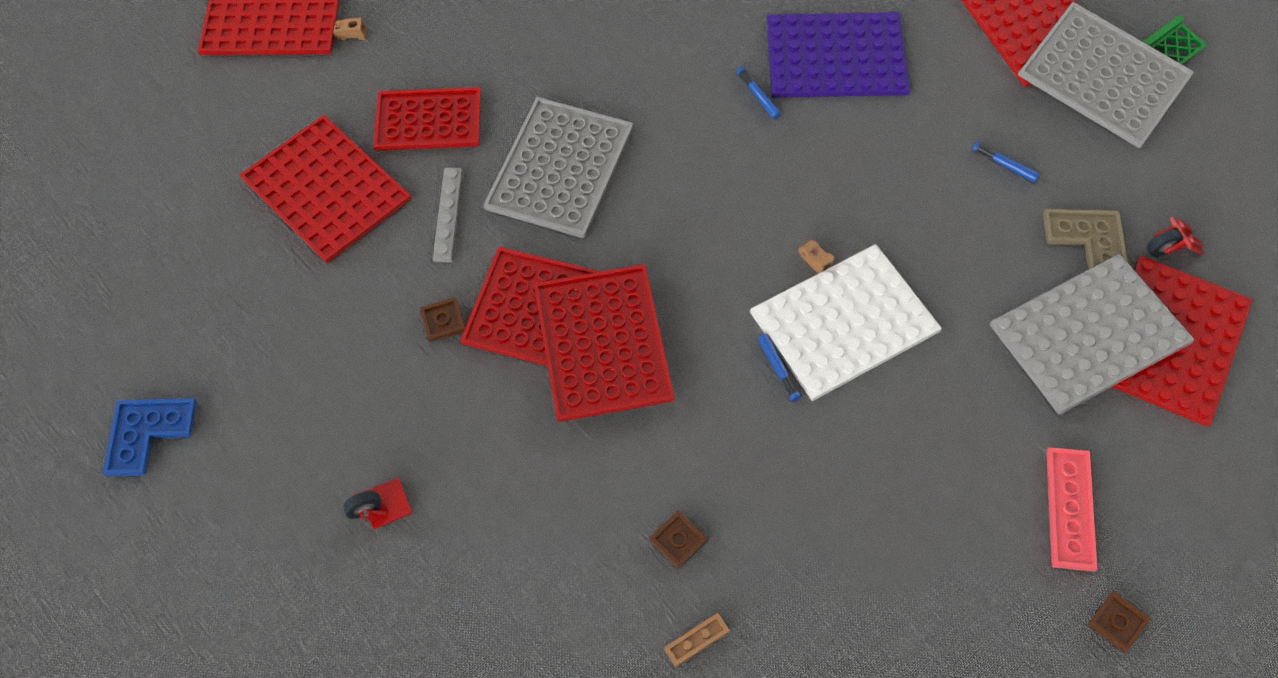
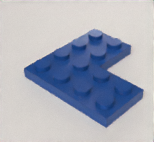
[103,398,197,476]

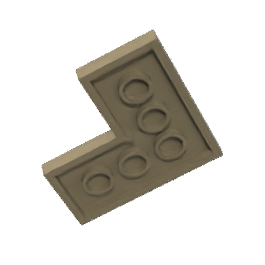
[1043,209,1128,270]

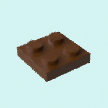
[419,297,465,343]
[649,511,708,570]
[1087,591,1151,653]

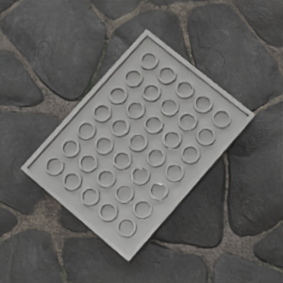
[1018,2,1194,148]
[483,97,634,239]
[990,254,1194,415]

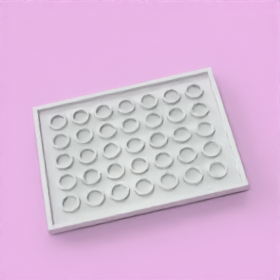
[750,244,942,401]

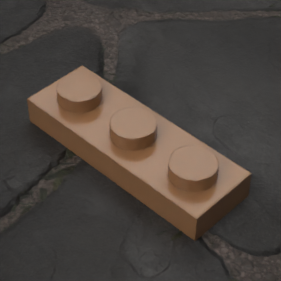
[664,613,730,668]

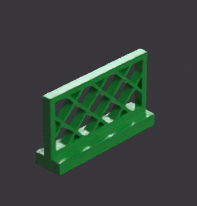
[1143,15,1207,65]

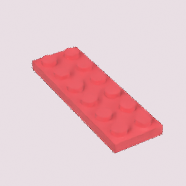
[1046,447,1097,572]

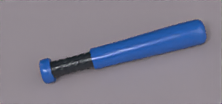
[736,67,781,119]
[972,141,1040,183]
[758,334,801,402]

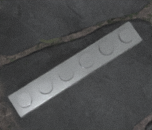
[433,168,463,262]

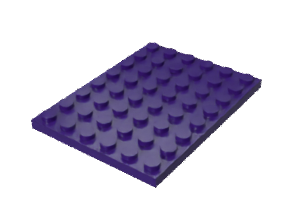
[767,12,910,98]

